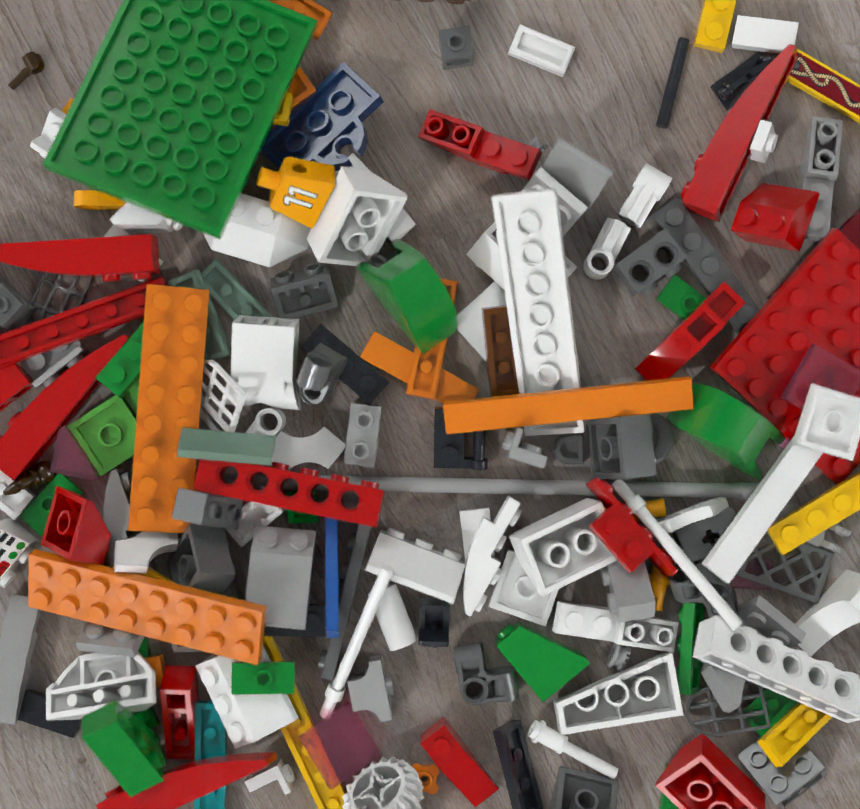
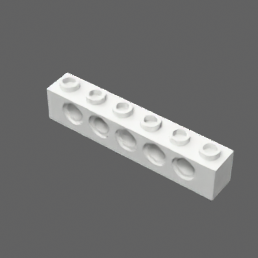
[693,615,860,723]

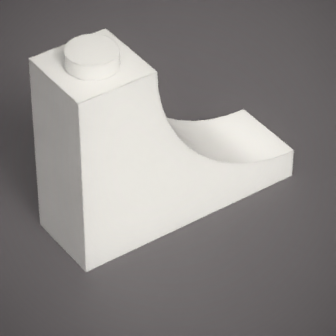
[796,569,860,657]

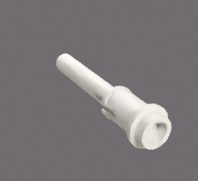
[528,720,618,779]

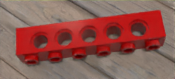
[193,459,385,528]

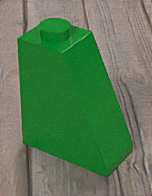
[495,622,590,702]

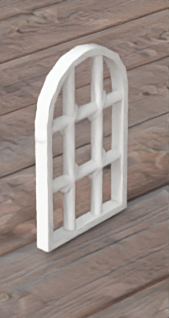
[201,360,247,432]

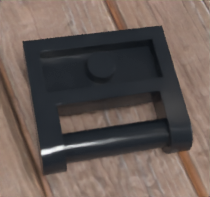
[434,407,488,470]

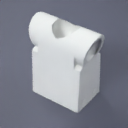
[225,315,301,410]

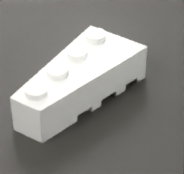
[553,651,683,735]

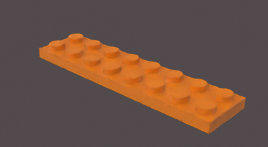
[128,284,209,533]
[28,549,267,665]

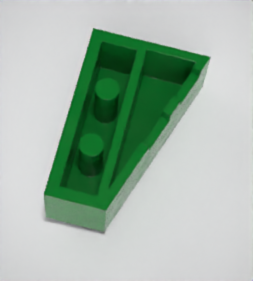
[82,700,165,797]

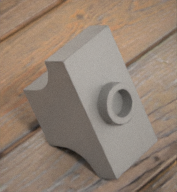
[347,654,394,722]

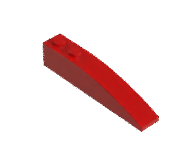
[681,44,798,222]
[0,234,160,282]
[0,334,131,481]
[96,752,278,809]

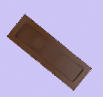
[481,305,519,397]

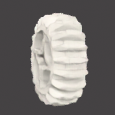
[342,756,424,809]

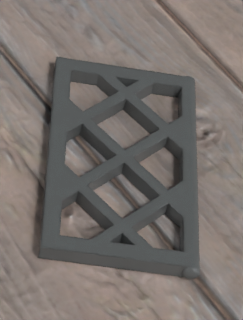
[736,531,834,604]

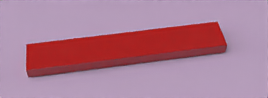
[0,276,167,369]

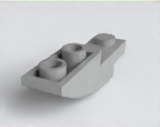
[797,116,843,242]
[103,468,150,567]

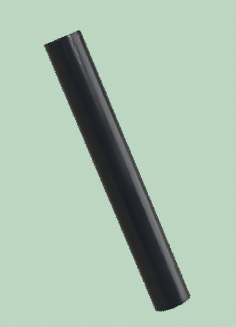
[656,37,690,129]

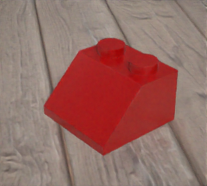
[731,183,820,252]
[41,486,111,565]

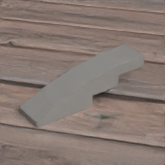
[0,594,41,725]

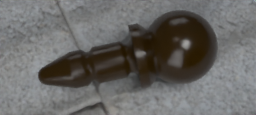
[3,460,57,495]

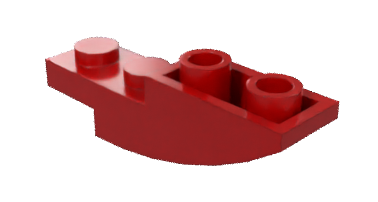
[418,109,542,180]
[634,281,746,381]

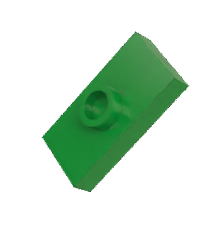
[655,274,706,321]
[19,472,84,536]
[231,661,295,695]

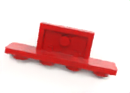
[586,477,678,576]

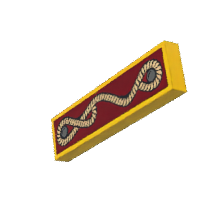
[787,48,860,124]

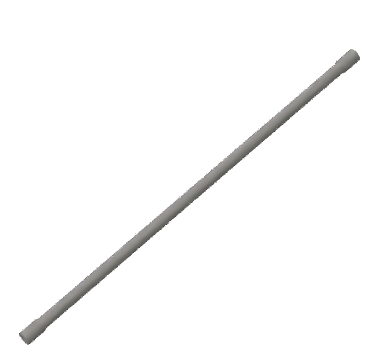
[195,471,760,500]

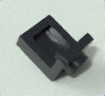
[418,598,450,648]

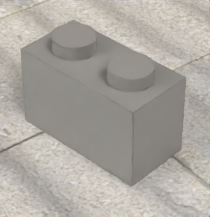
[600,560,655,623]

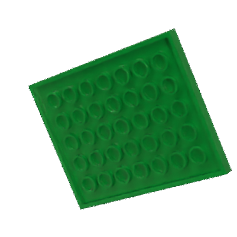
[42,0,317,240]

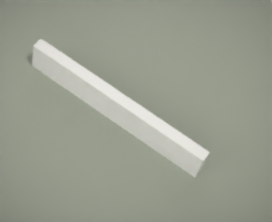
[702,435,823,584]

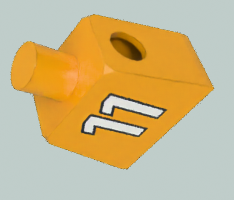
[257,157,335,228]

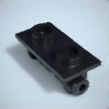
[710,52,773,111]

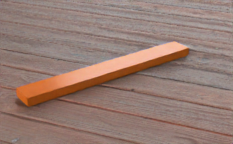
[443,376,693,434]

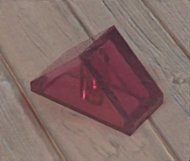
[50,426,104,481]

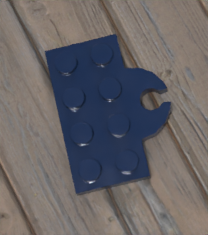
[261,62,384,171]

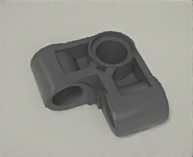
[297,343,348,404]
[668,563,738,618]
[453,642,519,705]

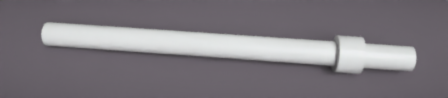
[611,479,743,630]
[320,565,394,719]

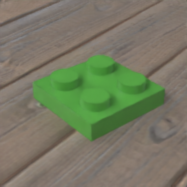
[68,395,136,477]

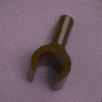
[8,51,44,90]

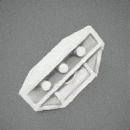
[203,193,311,268]
[46,652,156,721]

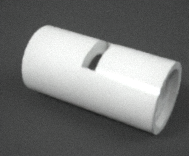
[368,583,418,651]

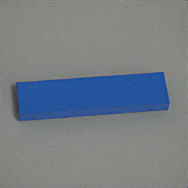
[325,517,339,638]

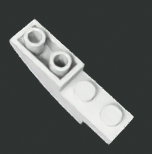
[463,495,522,617]
[552,601,679,652]

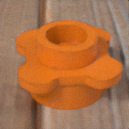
[411,763,440,795]

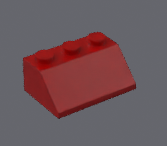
[655,733,766,809]

